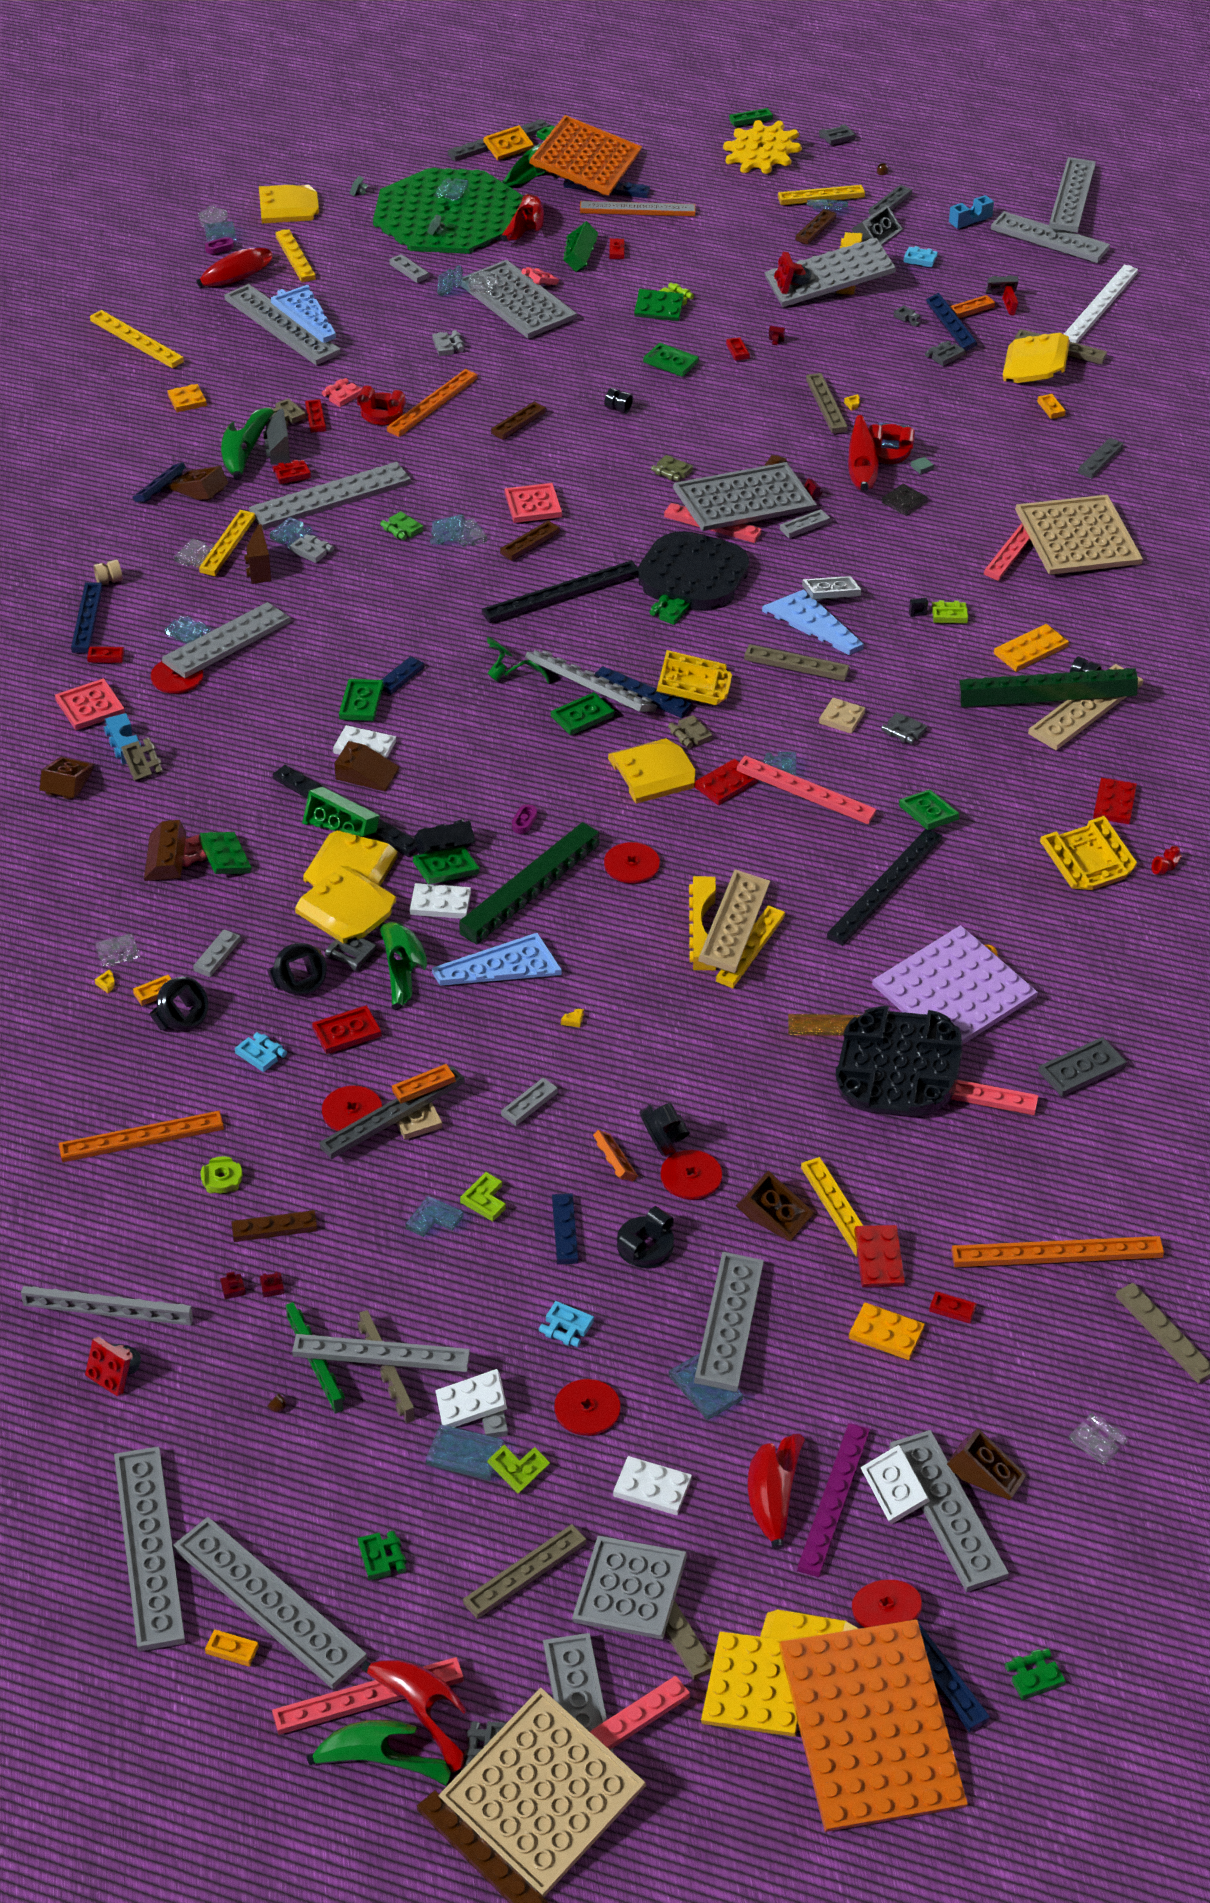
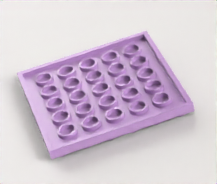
[872,925,1038,1045]

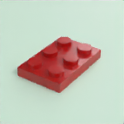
[694,758,759,806]
[1093,778,1137,825]
[312,1005,382,1055]
[854,1225,905,1287]

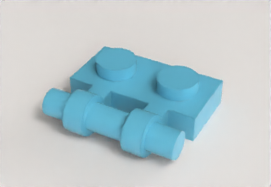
[904,246,938,267]
[235,1032,287,1072]
[539,1301,594,1348]

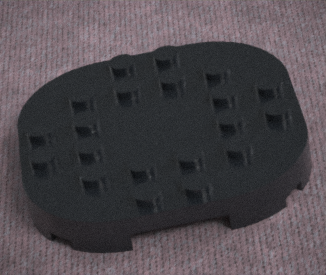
[638,531,749,610]
[836,1006,963,1116]

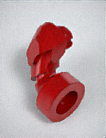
[1151,846,1182,875]

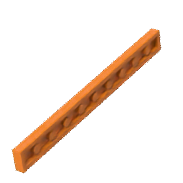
[951,1236,1164,1267]

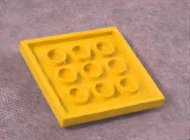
[701,1631,798,1737]

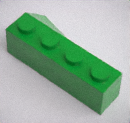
[563,221,599,272]
[302,787,380,836]

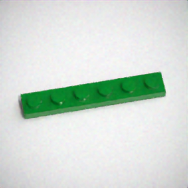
[285,1302,345,1414]

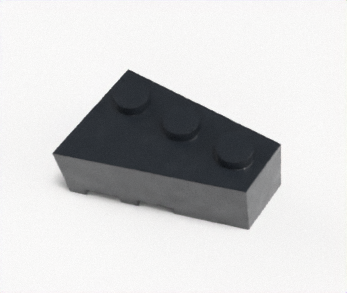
[414,819,476,855]

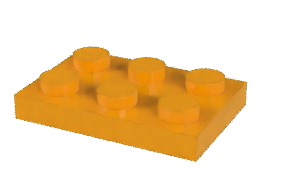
[483,125,534,161]
[848,1302,925,1360]

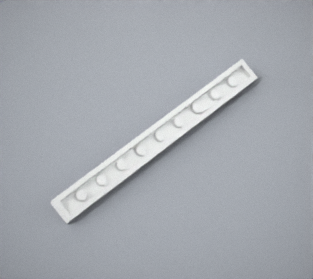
[1064,264,1138,343]

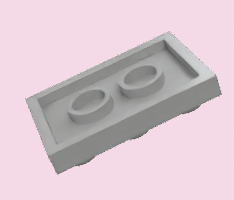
[802,576,861,600]

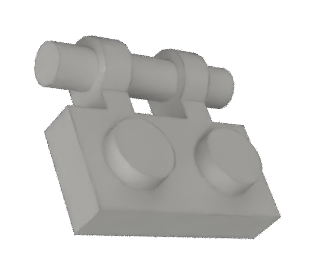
[432,330,464,356]
[290,534,334,563]

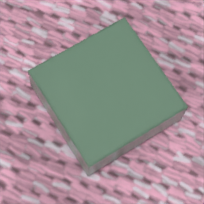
[911,457,934,474]

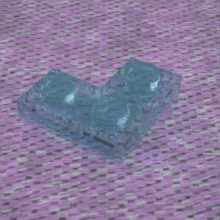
[807,199,848,210]
[406,1196,463,1237]

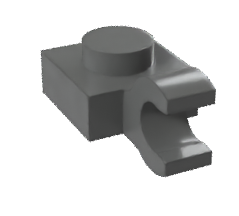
[894,305,920,327]

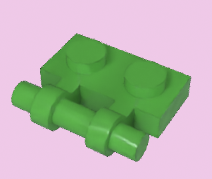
[380,511,423,540]

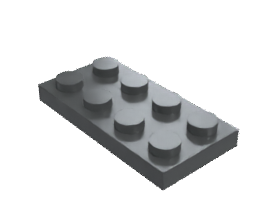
[1038,1037,1127,1097]

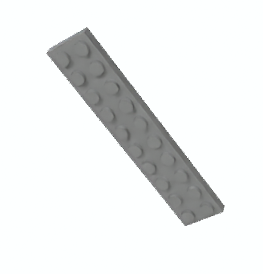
[1049,157,1096,233]
[224,284,341,365]
[249,462,411,530]
[114,1446,185,1652]
[173,1517,367,1689]

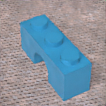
[949,195,994,229]
[104,713,141,765]

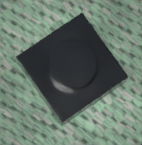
[909,598,928,617]

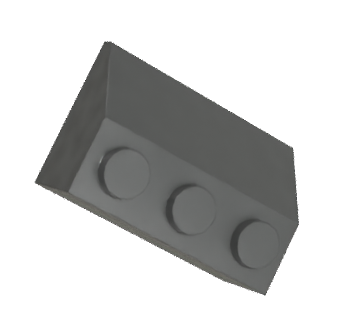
[851,204,902,245]
[263,409,290,465]

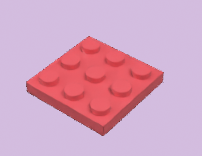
[505,483,562,523]
[55,678,125,730]

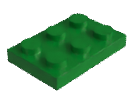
[634,289,684,321]
[643,343,699,377]
[339,679,384,721]
[551,692,614,736]
[899,789,959,830]
[198,832,252,874]
[413,846,480,885]

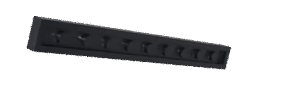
[482,560,639,623]
[273,765,418,857]
[827,829,942,946]

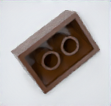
[144,820,186,881]

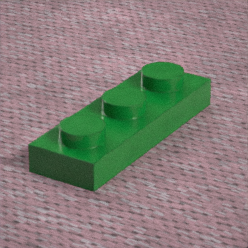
[729,108,773,127]

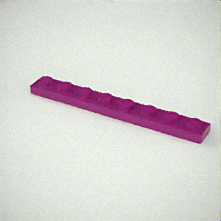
[797,1423,870,1578]

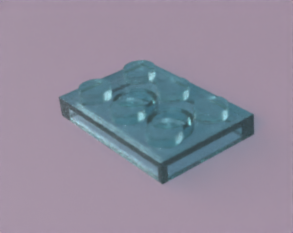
[669,1353,743,1420]
[426,1424,504,1481]

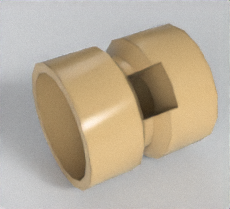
[94,559,123,585]

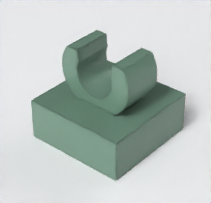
[349,176,368,196]
[427,214,445,235]

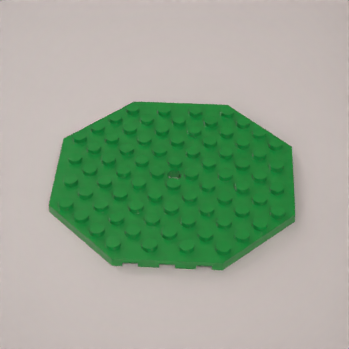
[373,168,523,254]

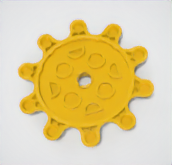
[723,120,802,174]

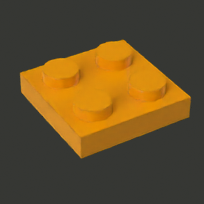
[167,384,207,412]

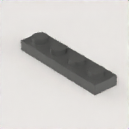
[868,185,912,215]
[1078,438,1124,479]

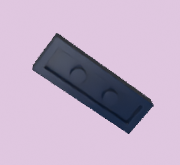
[381,656,424,695]

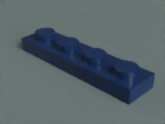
[133,462,186,503]
[552,1193,578,1265]

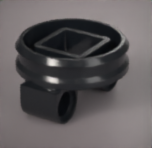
[267,943,327,995]
[149,976,209,1030]
[639,1103,690,1157]
[617,1206,674,1268]

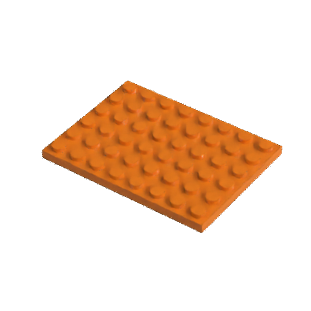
[529,115,642,196]
[779,1620,968,1832]

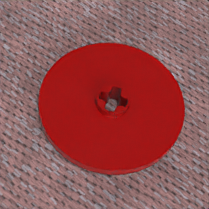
[151,661,203,694]
[604,842,660,883]
[322,1085,382,1131]
[660,1150,722,1200]
[554,1379,620,1436]
[852,1579,922,1628]

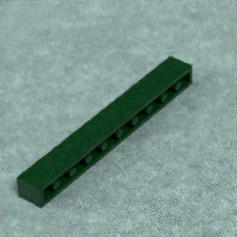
[959,668,1138,707]
[459,822,600,945]

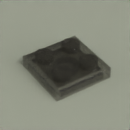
[882,484,928,516]

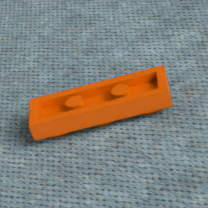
[950,295,995,319]
[392,1064,456,1104]
[593,1130,638,1182]

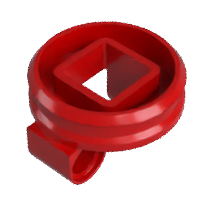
[357,385,406,425]
[869,424,915,464]

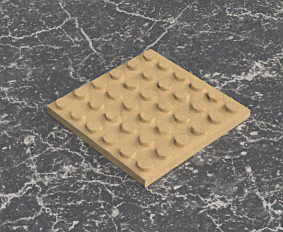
[1015,495,1143,575]
[438,1687,646,1897]

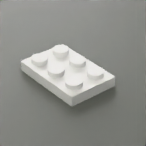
[333,726,396,758]
[410,883,471,919]
[435,1369,507,1430]
[860,1445,930,1524]
[613,1456,692,1515]

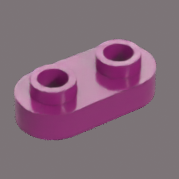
[205,237,234,255]
[512,804,537,834]

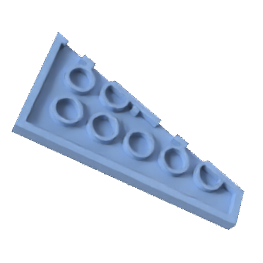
[271,285,336,343]
[762,589,864,655]
[432,933,562,986]

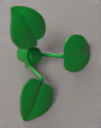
[487,636,550,684]

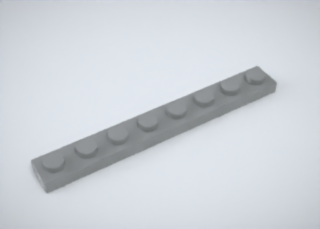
[21,1286,193,1326]
[292,1334,470,1372]

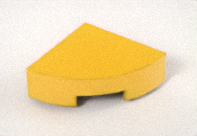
[844,394,860,411]
[95,970,115,993]
[561,1009,584,1028]

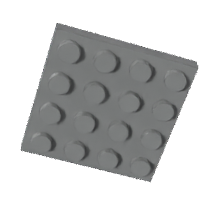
[572,1536,687,1640]

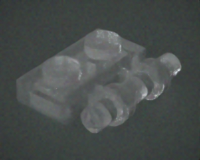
[448,518,487,547]
[174,538,215,568]
[95,933,140,967]
[1069,1413,1128,1465]

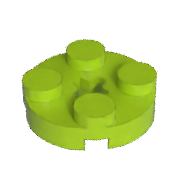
[200,1156,242,1194]

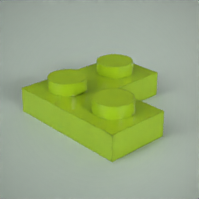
[460,1172,506,1222]
[487,1445,550,1494]

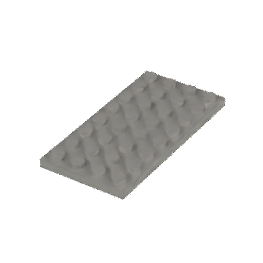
[764,238,896,307]
[458,260,577,339]
[673,462,817,531]

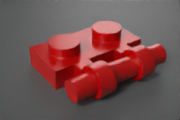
[272,460,311,484]

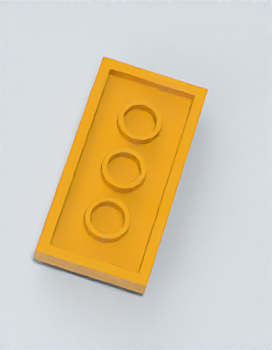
[994,624,1069,672]

